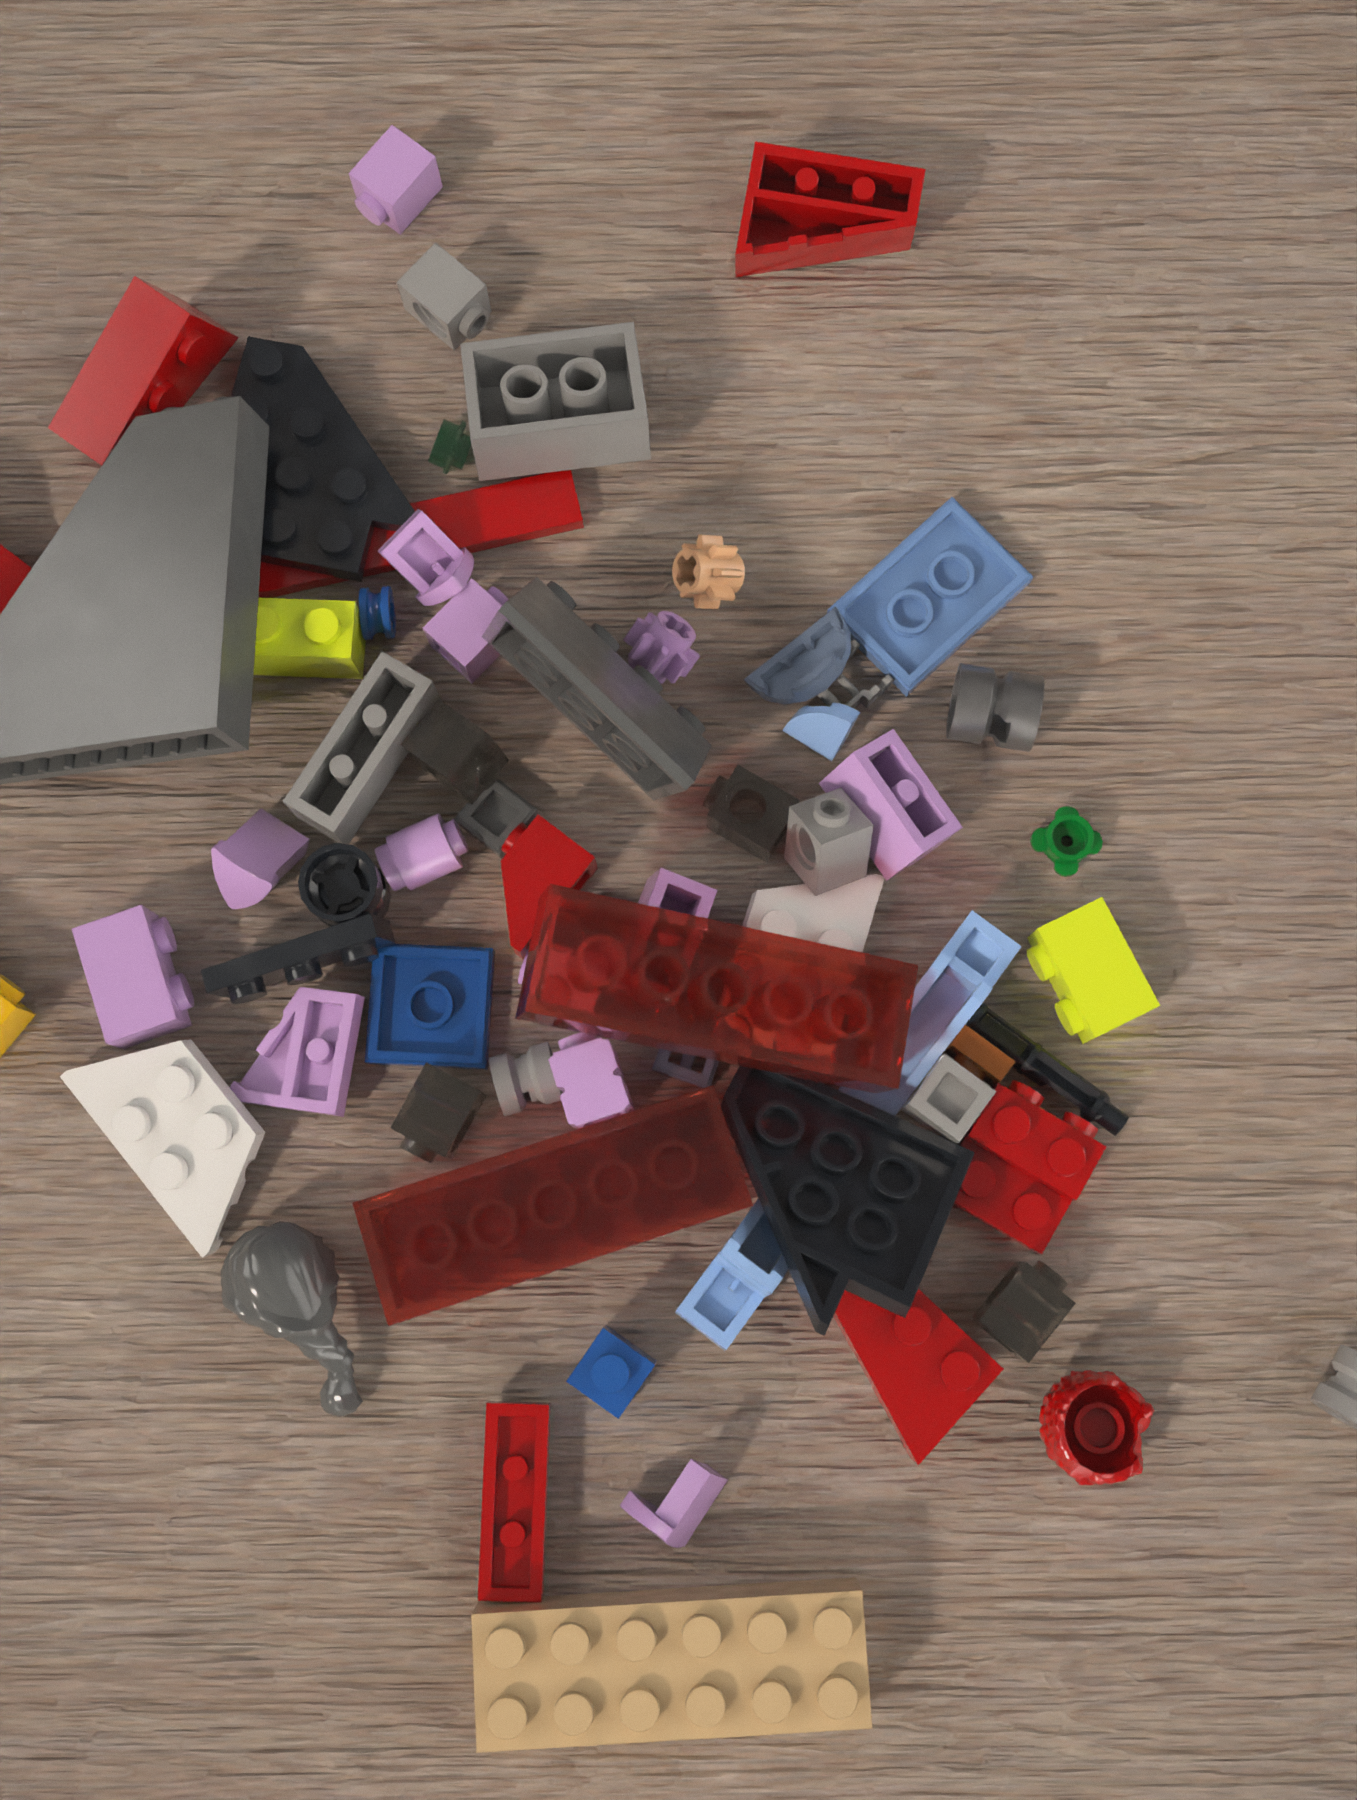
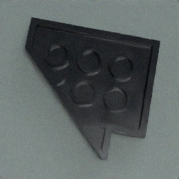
[231,336,415,582]
[720,1049,975,1336]

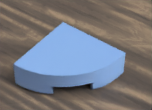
[782,703,860,762]

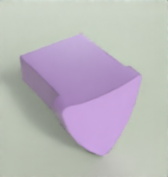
[378,509,474,606]
[211,809,310,909]
[620,1459,728,1548]

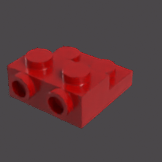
[954,1080,1107,1255]

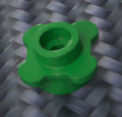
[1030,806,1103,877]

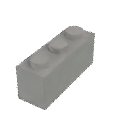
[283,651,442,844]

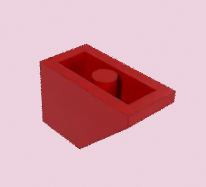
[500,814,598,960]

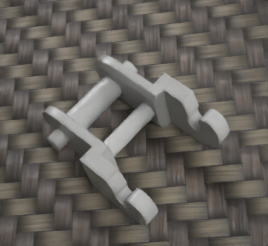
[811,639,894,709]

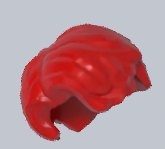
[1039,1370,1154,1485]

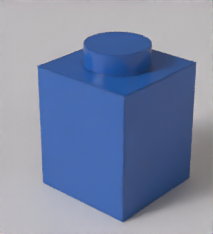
[566,1325,657,1419]

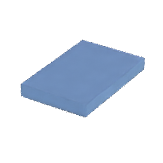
[827,497,1033,697]

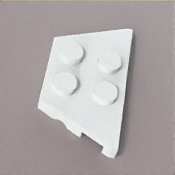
[717,874,885,1083]
[60,1039,265,1258]

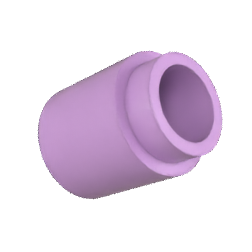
[375,813,469,891]

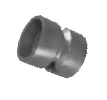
[946,663,1045,752]

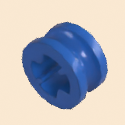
[359,586,396,640]

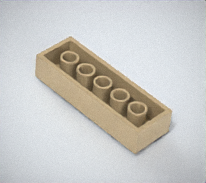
[471,1577,873,1753]

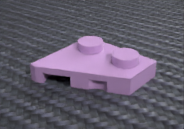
[230,987,365,1117]

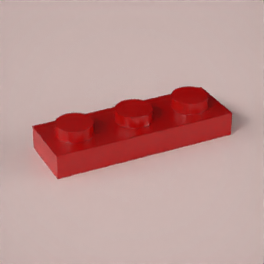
[477,1401,551,1603]

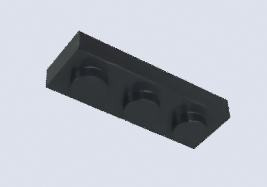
[201,913,396,1004]

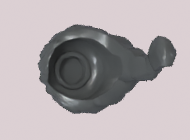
[221,1221,363,1417]

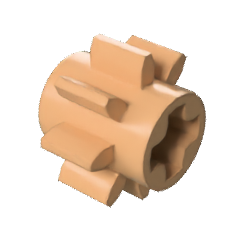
[672,534,745,609]

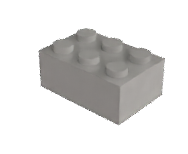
[460,322,651,481]

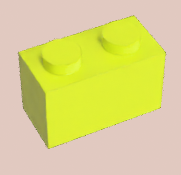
[253,598,366,679]
[1026,897,1160,1044]

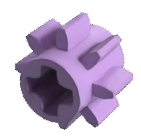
[623,611,700,684]

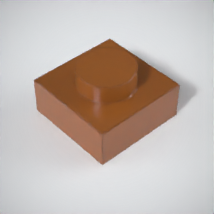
[944,1025,1015,1086]

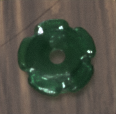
[428,419,471,474]

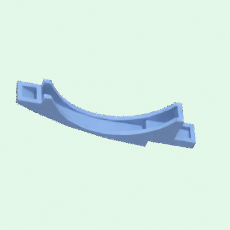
[675,910,1022,1351]

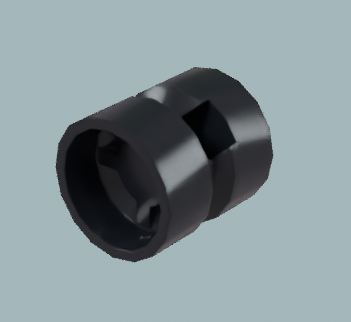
[298,843,391,927]

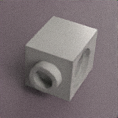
[397,242,492,350]
[784,788,874,896]
[901,1054,996,1143]

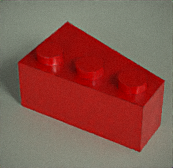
[735,141,926,278]
[48,276,239,466]
[833,1289,1004,1465]

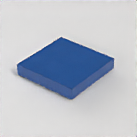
[365,944,495,1070]

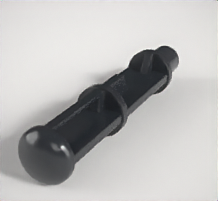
[965,1003,1129,1136]

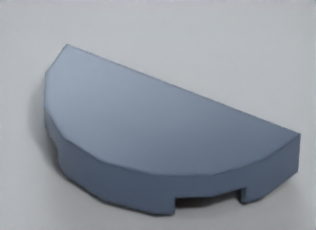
[744,607,851,705]

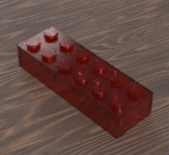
[515,884,918,1093]
[352,1085,753,1326]

